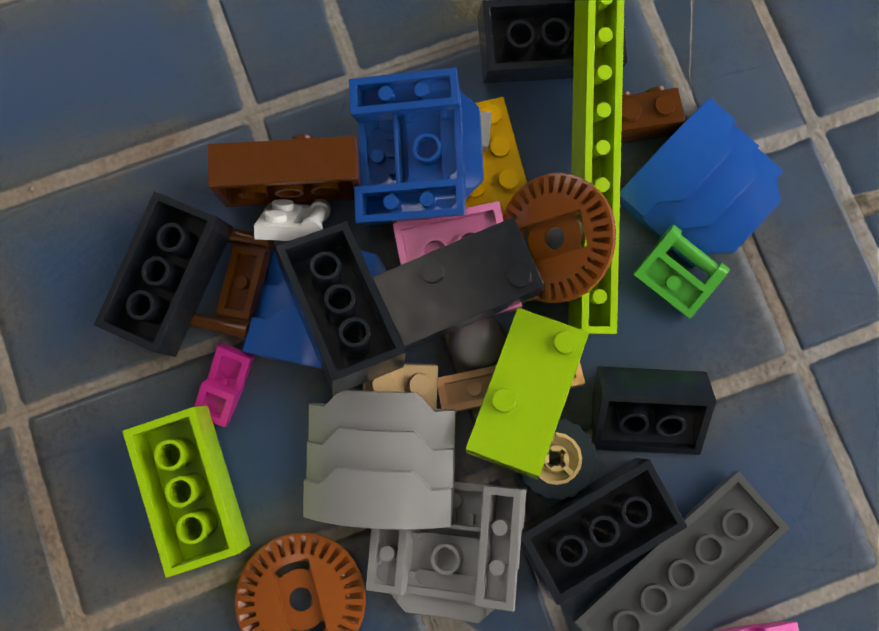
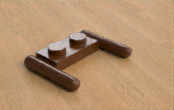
[190,229,274,338]

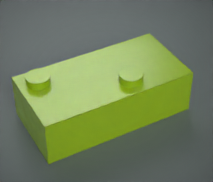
[466,308,590,480]
[122,406,251,578]

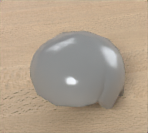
[449,316,506,370]

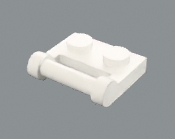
[254,199,331,241]

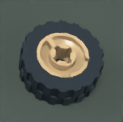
[516,418,597,500]

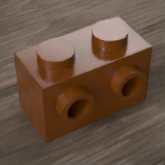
[621,86,685,144]

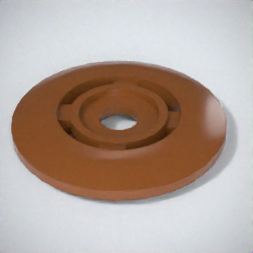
[502,173,616,303]
[235,532,366,631]

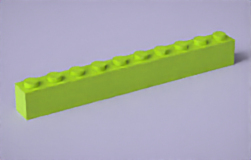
[568,0,624,334]

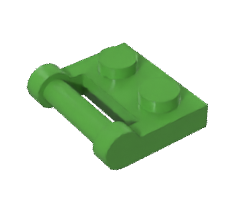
[632,224,730,319]

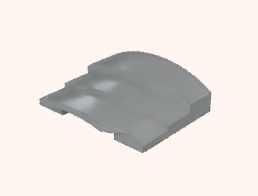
[303,389,456,530]
[366,481,526,623]

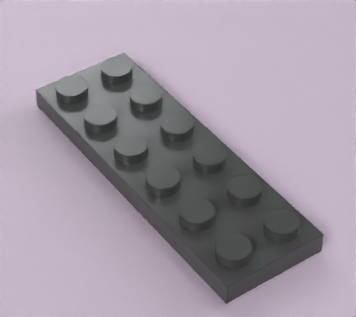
[573,471,790,631]

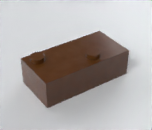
[208,134,361,207]

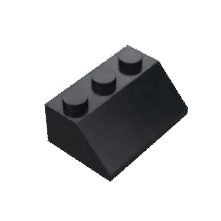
[591,366,716,455]

